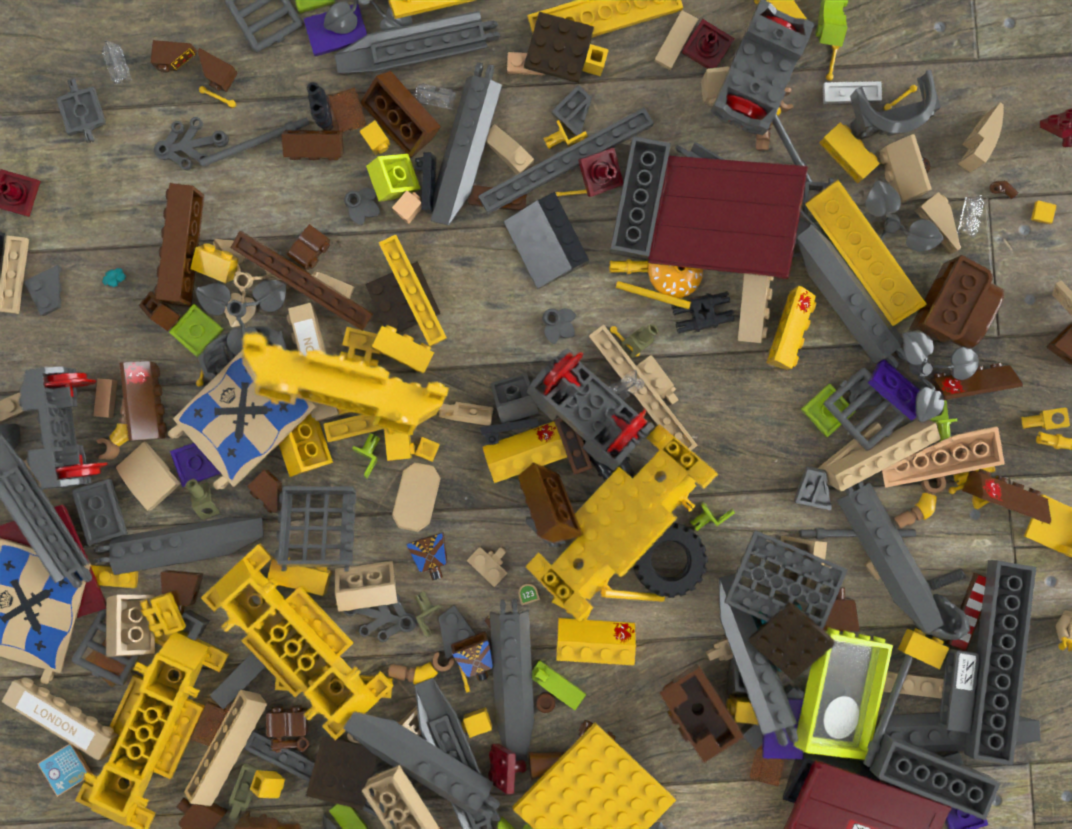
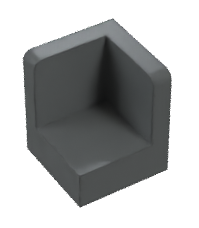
[182,609,210,641]

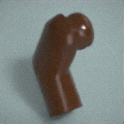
[990,181,1018,199]

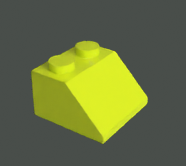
[366,154,421,202]

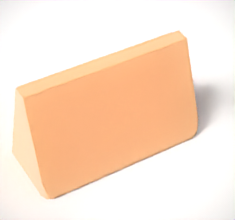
[93,378,118,418]

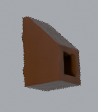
[247,470,282,514]

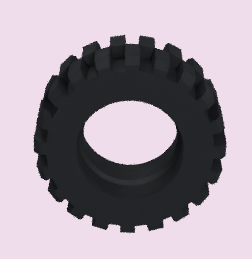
[632,522,708,598]

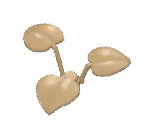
[213,239,291,327]

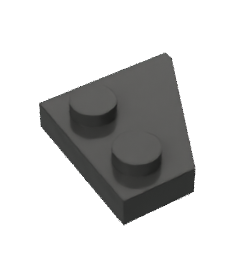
[552,85,592,136]
[24,265,62,316]
[794,466,832,510]
[439,604,477,658]

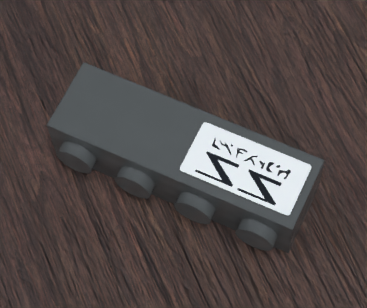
[938,648,980,733]

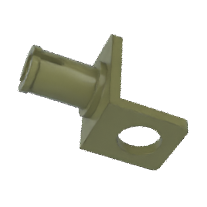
[619,324,658,359]
[185,479,220,520]
[414,591,443,637]

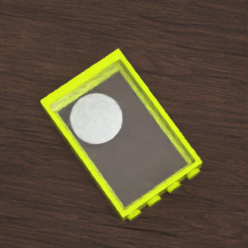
[794,628,893,760]

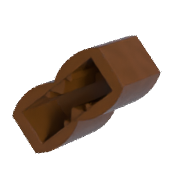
[287,224,330,270]
[266,705,308,737]

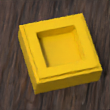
[1031,200,1056,224]
[415,437,440,462]

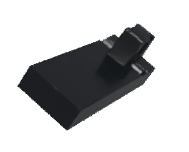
[415,152,436,214]
[480,418,539,445]

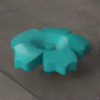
[102,268,126,288]

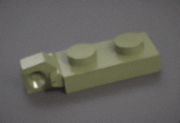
[229,763,263,821]

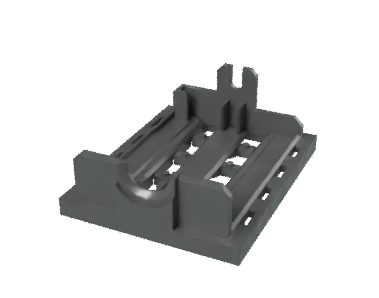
[724,530,848,630]

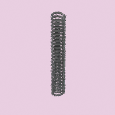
[894,569,966,603]

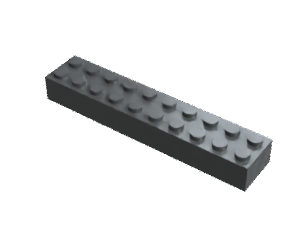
[964,560,1036,765]

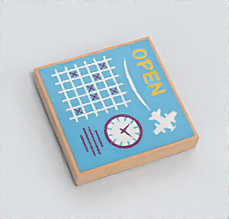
[37,744,93,797]

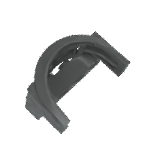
[850,70,941,139]
[198,326,288,380]

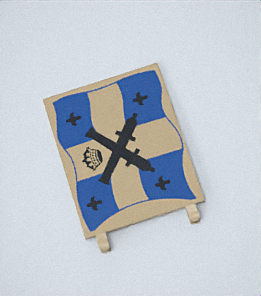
[168,351,317,490]
[0,538,91,684]

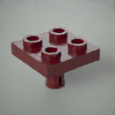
[682,19,735,69]
[1040,108,1072,147]
[578,148,623,197]
[0,169,41,217]
[488,743,526,794]

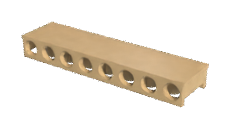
[362,765,440,829]

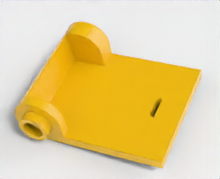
[1024,494,1072,558]

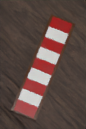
[946,573,986,651]

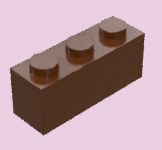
[281,130,344,161]
[554,418,592,475]

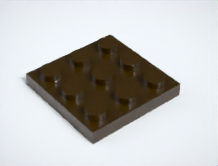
[524,12,594,83]
[365,261,441,333]
[748,601,835,680]
[305,736,377,810]

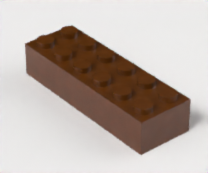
[154,183,205,307]

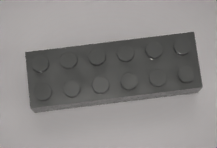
[610,136,671,260]
[869,733,1001,820]

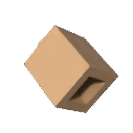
[392,191,422,224]

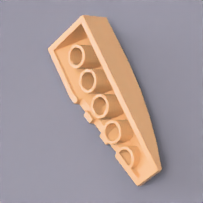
[882,426,1005,488]

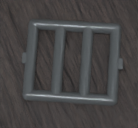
[224,0,303,52]
[824,367,907,451]
[72,608,141,686]

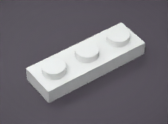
[823,81,882,104]

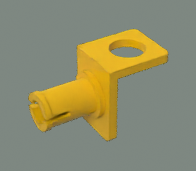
[544,120,588,149]
[1021,407,1070,430]

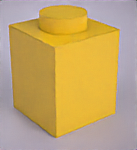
[582,44,608,76]
[359,121,391,155]
[461,707,492,738]
[250,770,285,798]

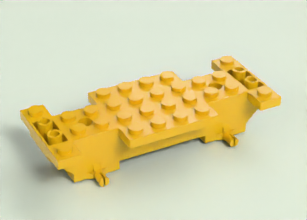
[242,333,448,435]
[525,424,718,622]
[201,544,393,740]
[75,628,230,829]

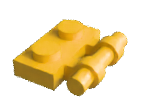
[340,327,381,367]
[140,592,186,637]

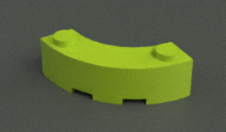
[815,0,848,47]

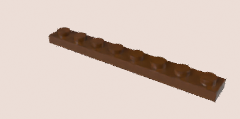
[230,231,373,331]

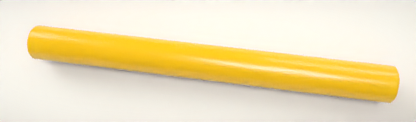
[616,281,691,309]
[601,589,665,602]

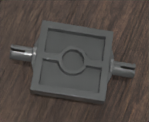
[56,79,107,143]

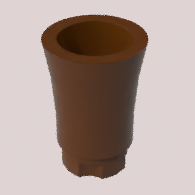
[529,751,565,780]

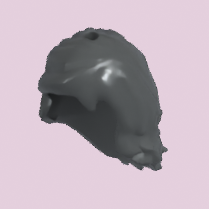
[913,594,970,640]

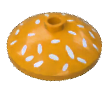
[648,263,703,298]

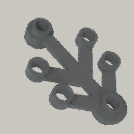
[154,117,229,171]
[343,593,417,642]

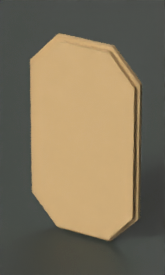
[392,462,441,532]

